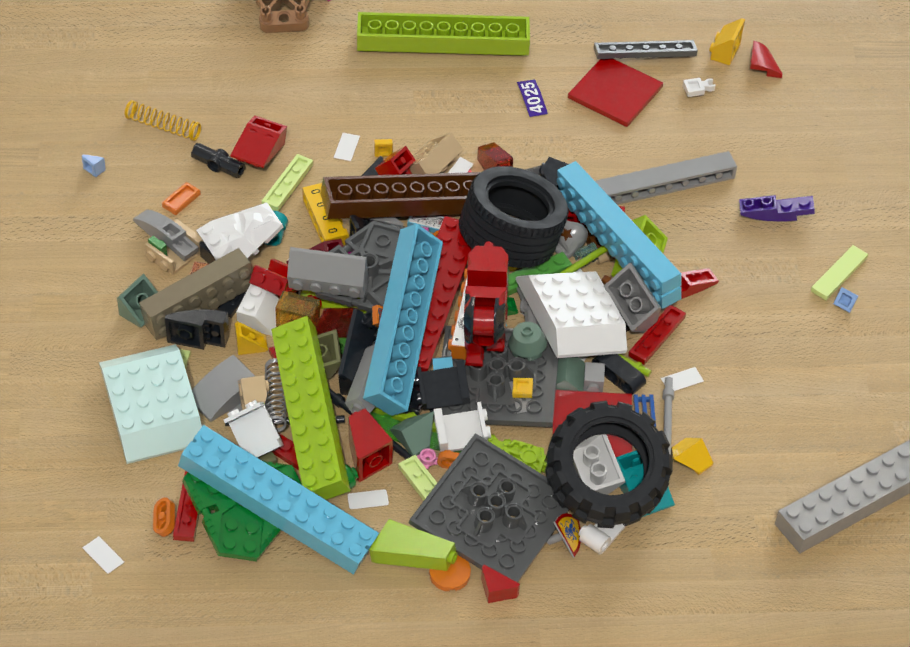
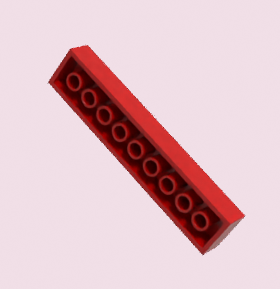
[416,216,472,374]

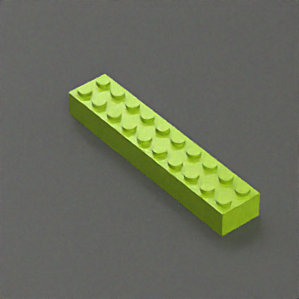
[357,12,530,55]
[271,316,351,500]

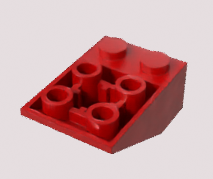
[230,115,287,168]

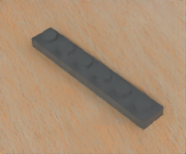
[594,40,698,59]

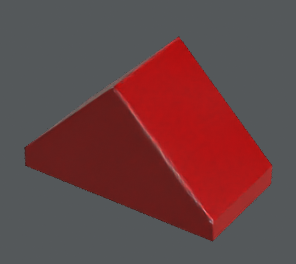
[481,565,520,603]

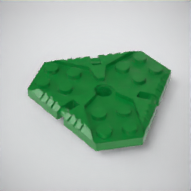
[182,461,302,562]

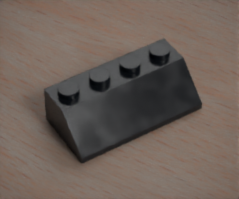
[338,308,378,396]

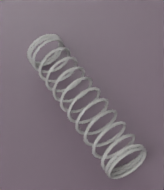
[265,358,286,432]

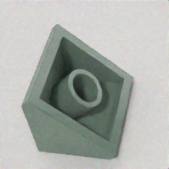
[117,274,158,327]
[556,357,585,391]

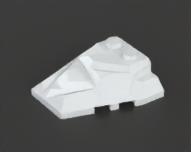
[196,202,283,260]

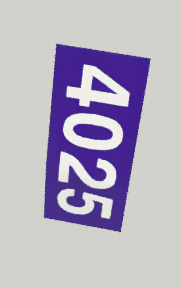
[517,79,548,117]

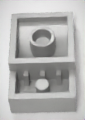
[192,354,255,422]

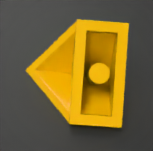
[234,321,268,355]
[671,438,714,475]

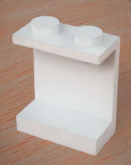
[224,400,284,458]
[433,402,491,452]

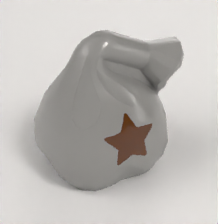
[555,221,588,259]

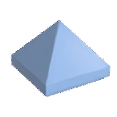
[833,287,858,313]

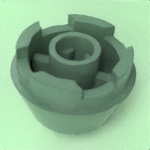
[508,322,547,361]

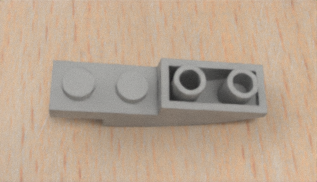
[133,209,199,261]

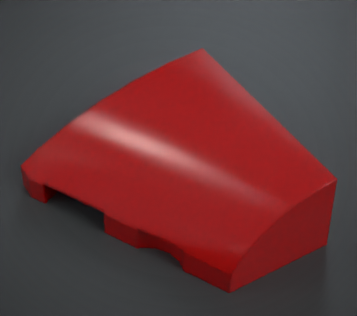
[750,40,783,78]

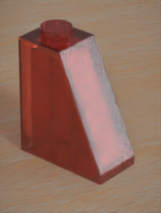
[477,142,513,170]

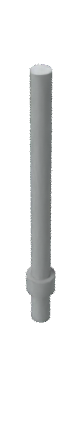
[663,377,674,455]

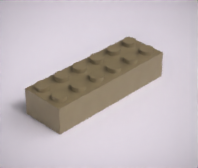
[139,248,252,340]

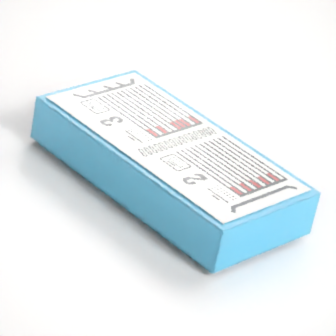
[407,215,444,233]

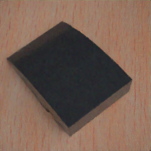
[165,309,229,350]

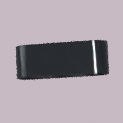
[592,354,646,395]

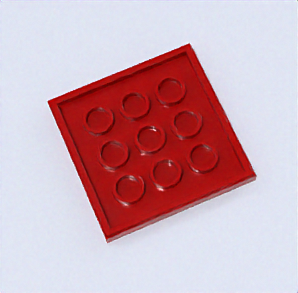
[568,58,663,127]
[552,390,632,457]

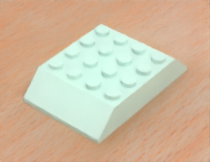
[99,344,202,464]

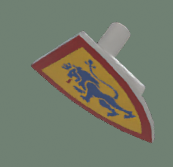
[547,513,581,558]

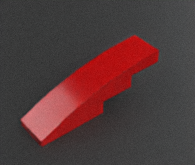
[680,268,719,299]

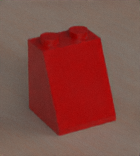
[348,408,393,482]

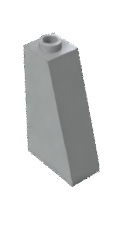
[345,344,375,414]

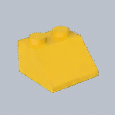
[709,18,745,66]

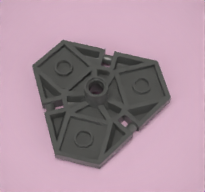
[315,221,402,312]

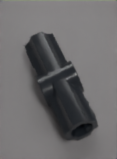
[191,143,245,178]

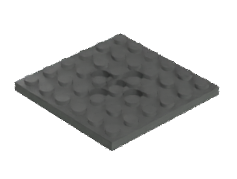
[434,326,559,427]
[409,433,570,582]

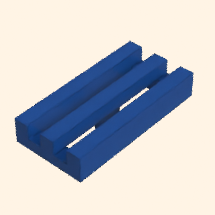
[633,394,656,427]

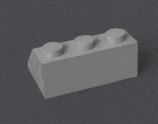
[604,263,661,333]

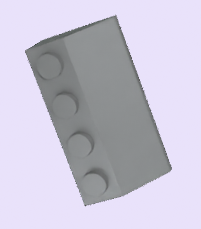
[287,247,369,298]

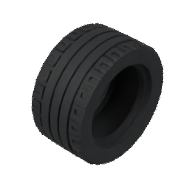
[459,166,569,268]

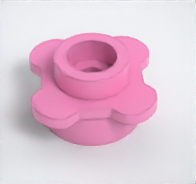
[417,448,438,469]

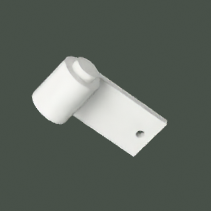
[578,523,626,555]

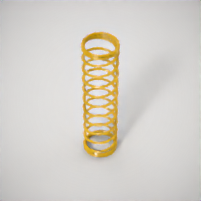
[124,100,201,141]

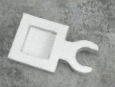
[683,78,715,97]

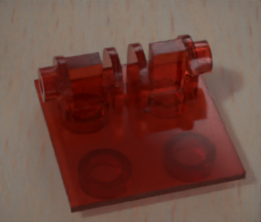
[316,308,359,338]

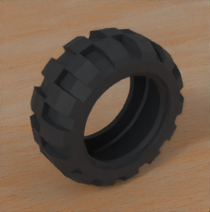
[545,401,673,528]

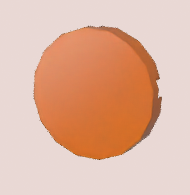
[429,555,471,592]

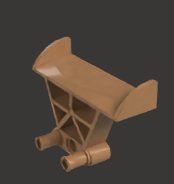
[255,0,310,33]

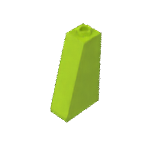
[369,519,458,571]

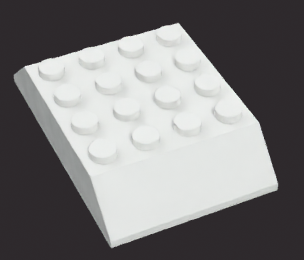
[515,271,627,358]

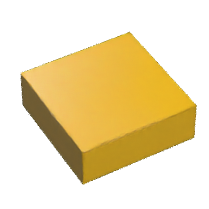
[374,139,393,157]
[512,378,533,398]

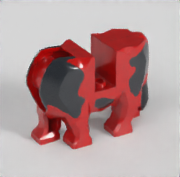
[464,241,509,366]

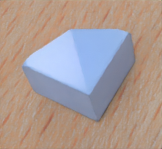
[82,154,106,177]

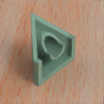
[390,411,434,456]

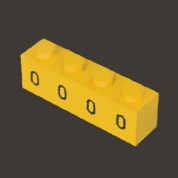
[302,183,349,246]

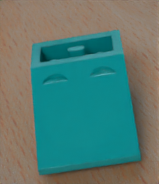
[616,450,675,518]

